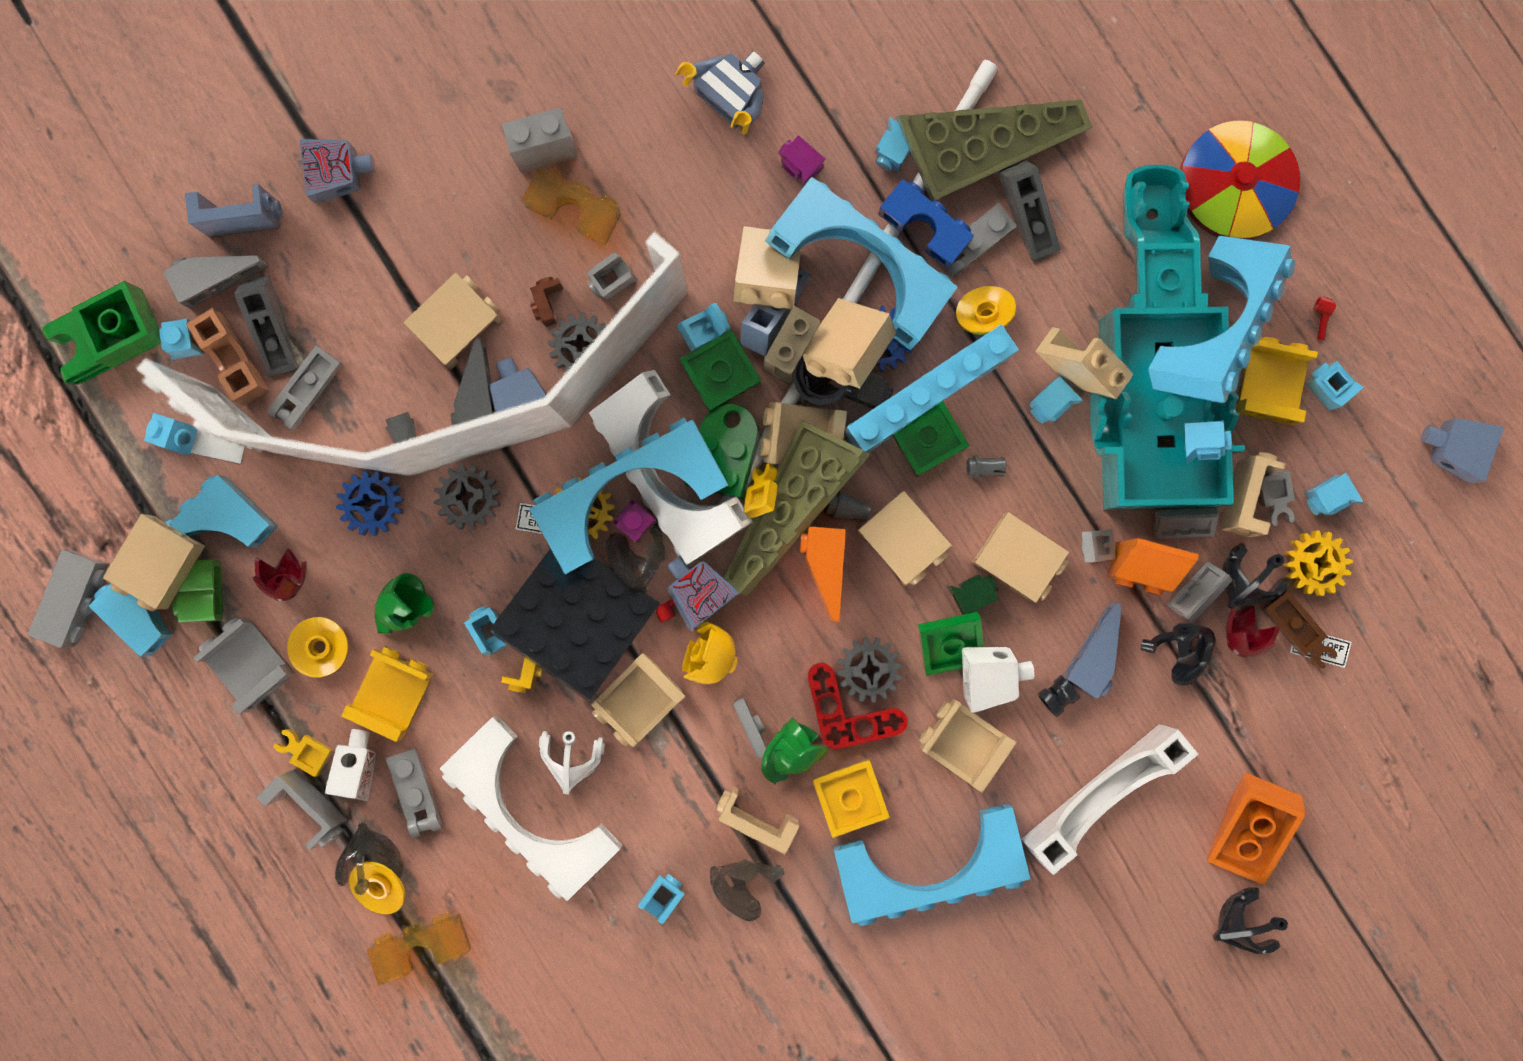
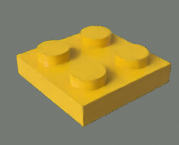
[812,759,890,838]

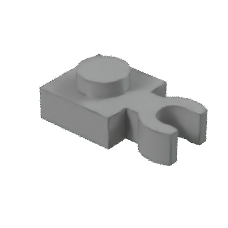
[1259,470,1295,526]

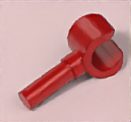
[1313,296,1336,340]
[656,599,676,623]

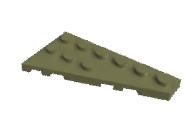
[896,100,1092,201]
[723,420,871,596]

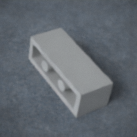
[27,550,108,648]

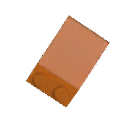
[799,527,846,622]
[1107,538,1199,596]
[1207,772,1306,885]

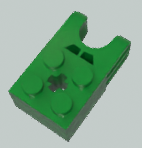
[42,281,161,385]

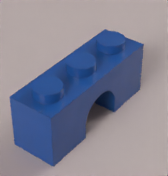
[878,179,974,270]

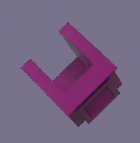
[778,135,825,189]
[613,500,657,543]

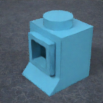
[875,117,910,172]
[159,319,204,360]
[1306,361,1364,411]
[1029,376,1083,424]
[1185,421,1232,466]
[1305,473,1363,516]
[464,606,507,656]
[638,873,685,925]

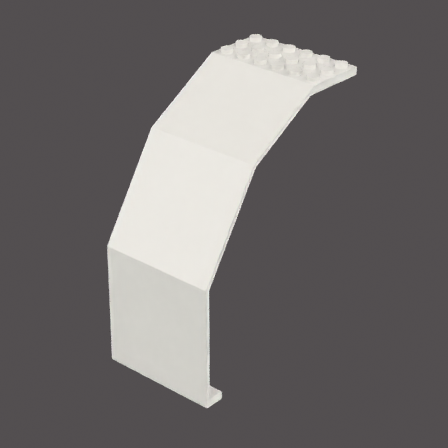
[137,232,688,477]

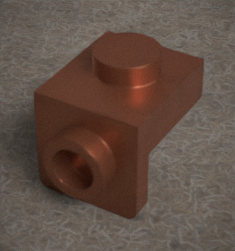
[530,277,564,327]

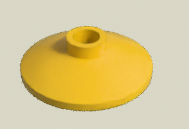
[956,286,1016,335]
[287,617,349,678]
[349,862,405,914]

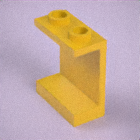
[1236,337,1318,426]
[341,646,433,742]

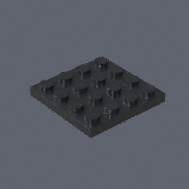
[489,549,660,702]

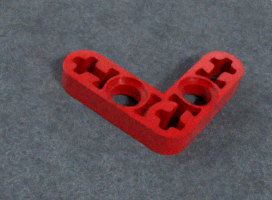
[808,662,908,749]

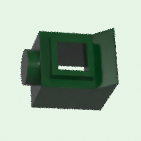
[947,574,999,615]

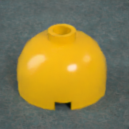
[682,622,738,684]

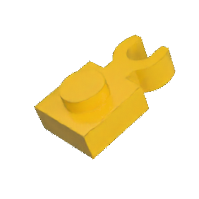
[743,463,778,518]
[273,729,333,777]

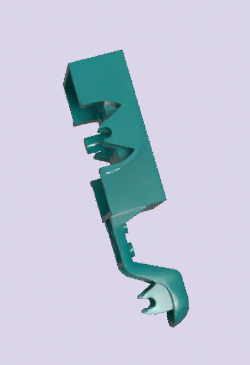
[1090,165,1245,510]

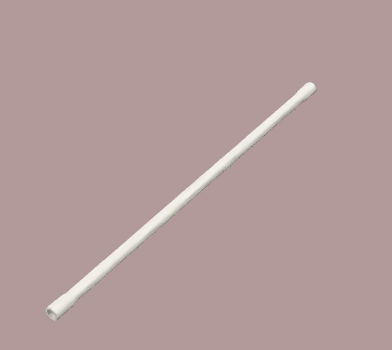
[719,60,998,504]

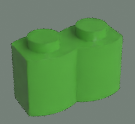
[172,559,223,623]

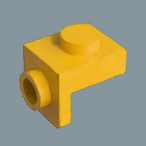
[501,658,544,693]

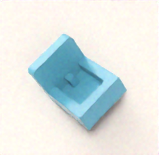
[677,303,730,352]
[143,412,198,455]

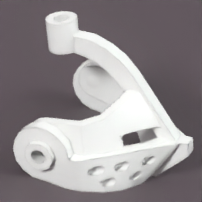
[539,731,605,795]

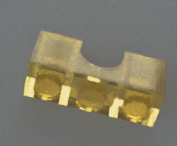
[522,168,621,246]
[366,912,471,985]

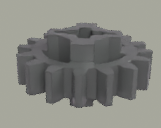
[548,312,607,374]
[434,465,501,530]
[836,637,903,703]

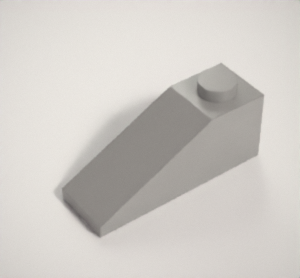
[163,255,269,309]

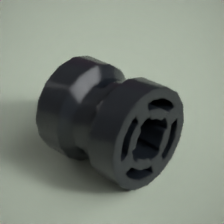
[1037,675,1080,717]

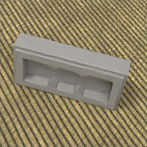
[1152,507,1219,539]
[1167,561,1233,623]
[733,697,767,759]

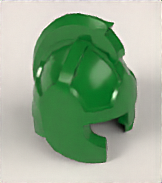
[374,573,434,634]
[761,717,829,784]

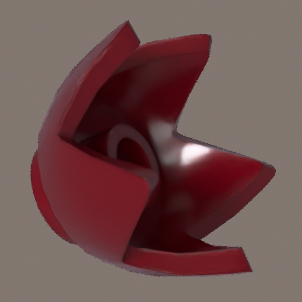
[252,548,307,601]
[1226,606,1280,657]

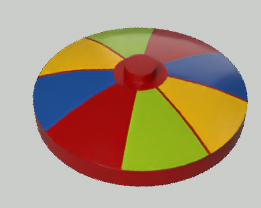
[1180,121,1300,240]

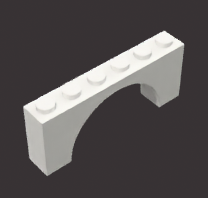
[589,370,753,565]
[439,715,622,901]
[1021,724,1198,875]

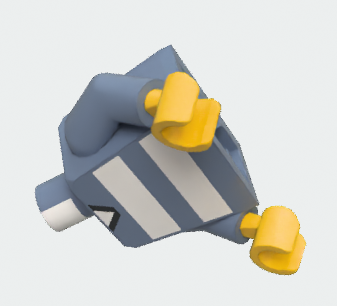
[675,51,765,135]

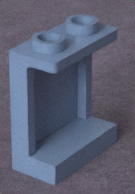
[185,184,283,238]

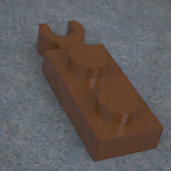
[1262,590,1338,669]

